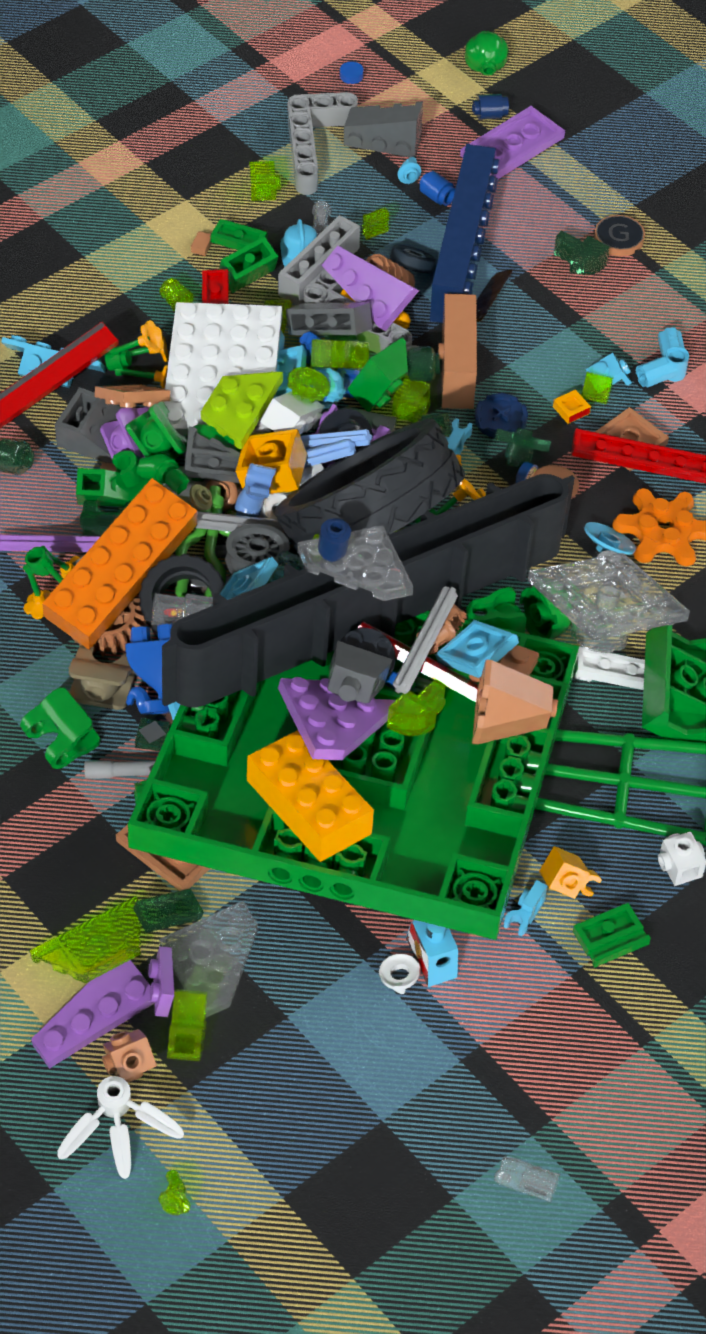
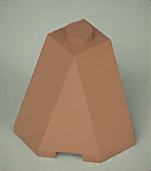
[472,659,558,744]

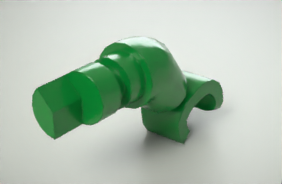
[112,451,189,495]

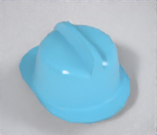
[280,219,318,267]

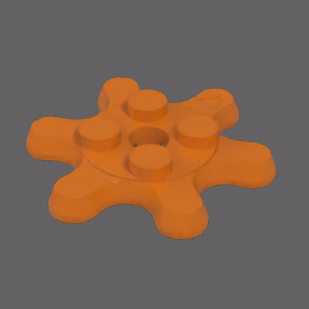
[612,488,706,566]

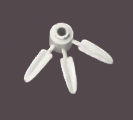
[58,1076,184,1179]

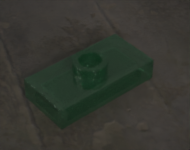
[133,888,204,933]

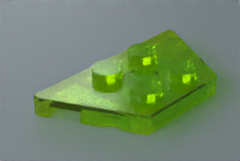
[29,896,141,983]

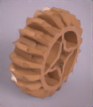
[73,597,146,657]

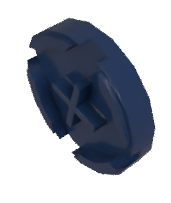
[474,393,528,439]

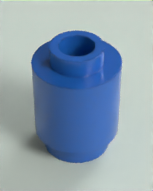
[420,171,455,206]

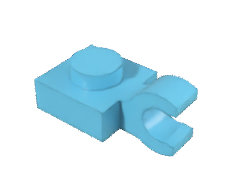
[446,418,472,455]
[504,880,547,936]

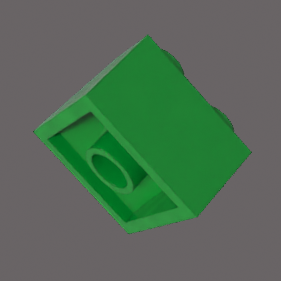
[347,338,408,412]

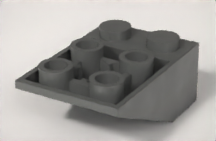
[54,387,121,464]

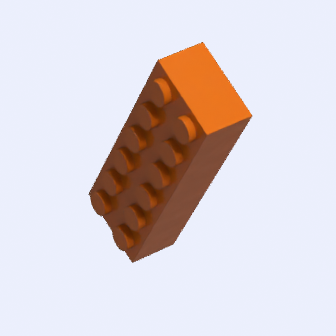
[42,478,198,650]

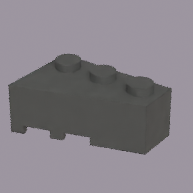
[344,101,423,158]

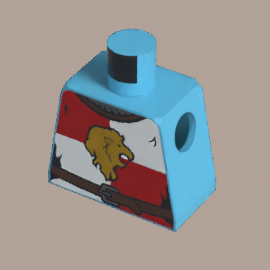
[406,920,458,987]

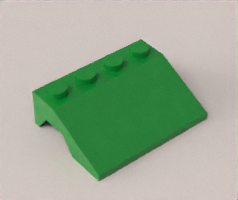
[642,617,706,743]

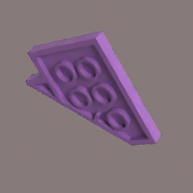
[278,677,400,760]

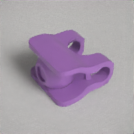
[100,407,149,461]

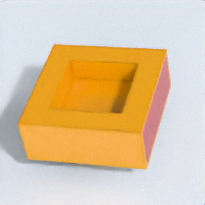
[553,389,591,424]

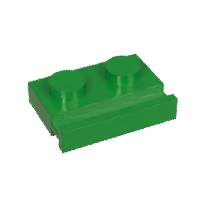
[572,903,651,968]

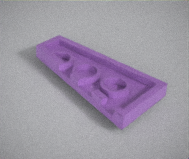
[322,245,419,331]
[31,949,154,1069]

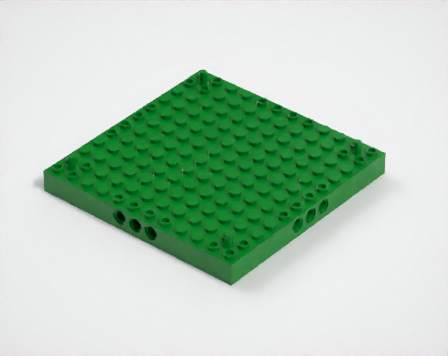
[128,577,579,940]

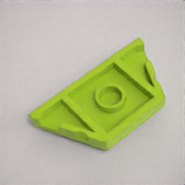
[201,372,283,449]

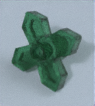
[495,428,551,468]

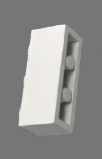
[260,389,324,435]

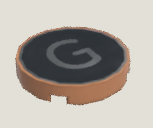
[594,215,645,257]

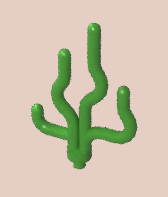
[175,486,231,610]

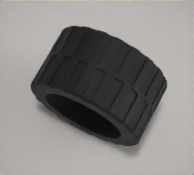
[139,554,225,638]

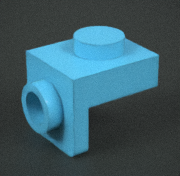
[586,353,632,393]

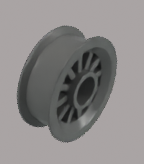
[225,524,290,582]

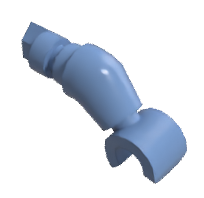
[234,463,276,517]

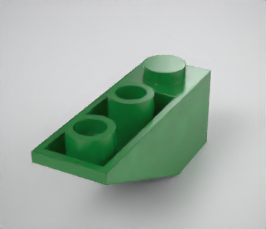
[76,468,162,507]

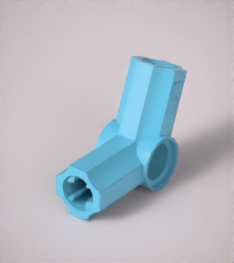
[636,327,689,387]

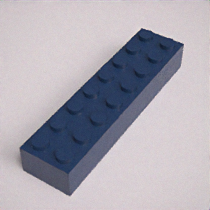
[430,144,500,323]

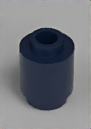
[472,94,509,120]
[317,518,351,562]

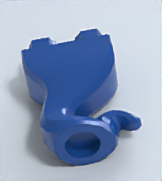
[125,624,173,715]

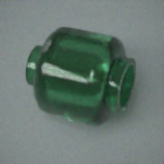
[407,346,440,382]
[0,437,34,475]

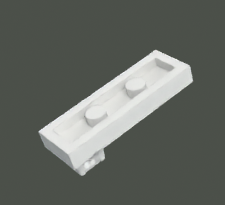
[574,647,645,690]

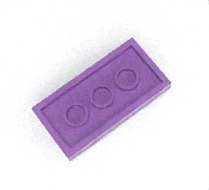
[460,106,565,179]

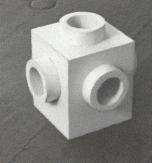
[658,831,706,886]

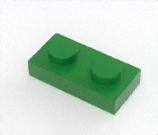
[210,219,267,250]

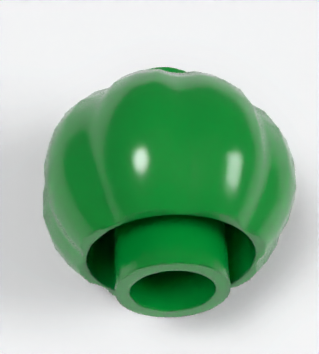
[464,31,509,76]

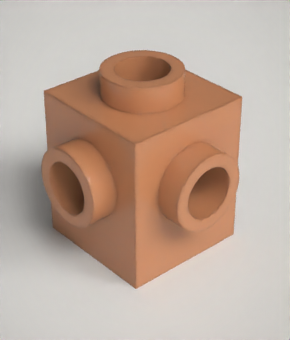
[102,1029,157,1082]

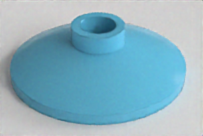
[584,522,636,555]

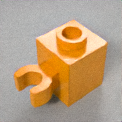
[539,846,602,899]

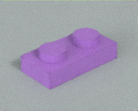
[148,946,174,1017]

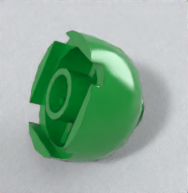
[519,583,574,640]

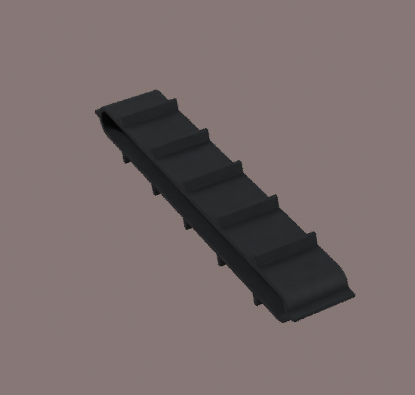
[162,474,575,707]

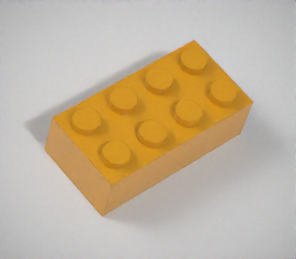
[247,730,374,862]

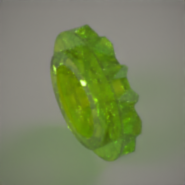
[287,367,330,403]

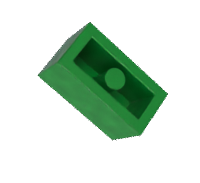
[219,236,278,293]

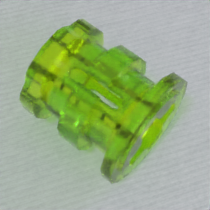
[159,278,194,311]

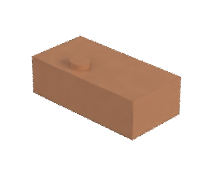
[438,294,477,409]

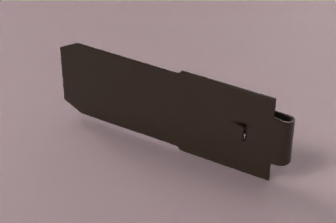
[476,269,512,322]

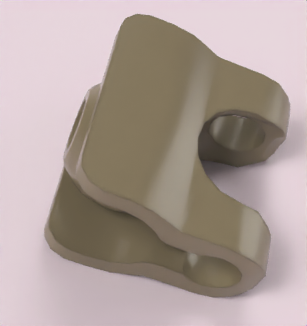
[69,645,136,710]

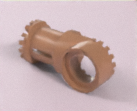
[416,604,466,655]

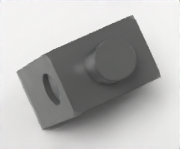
[327,641,393,704]

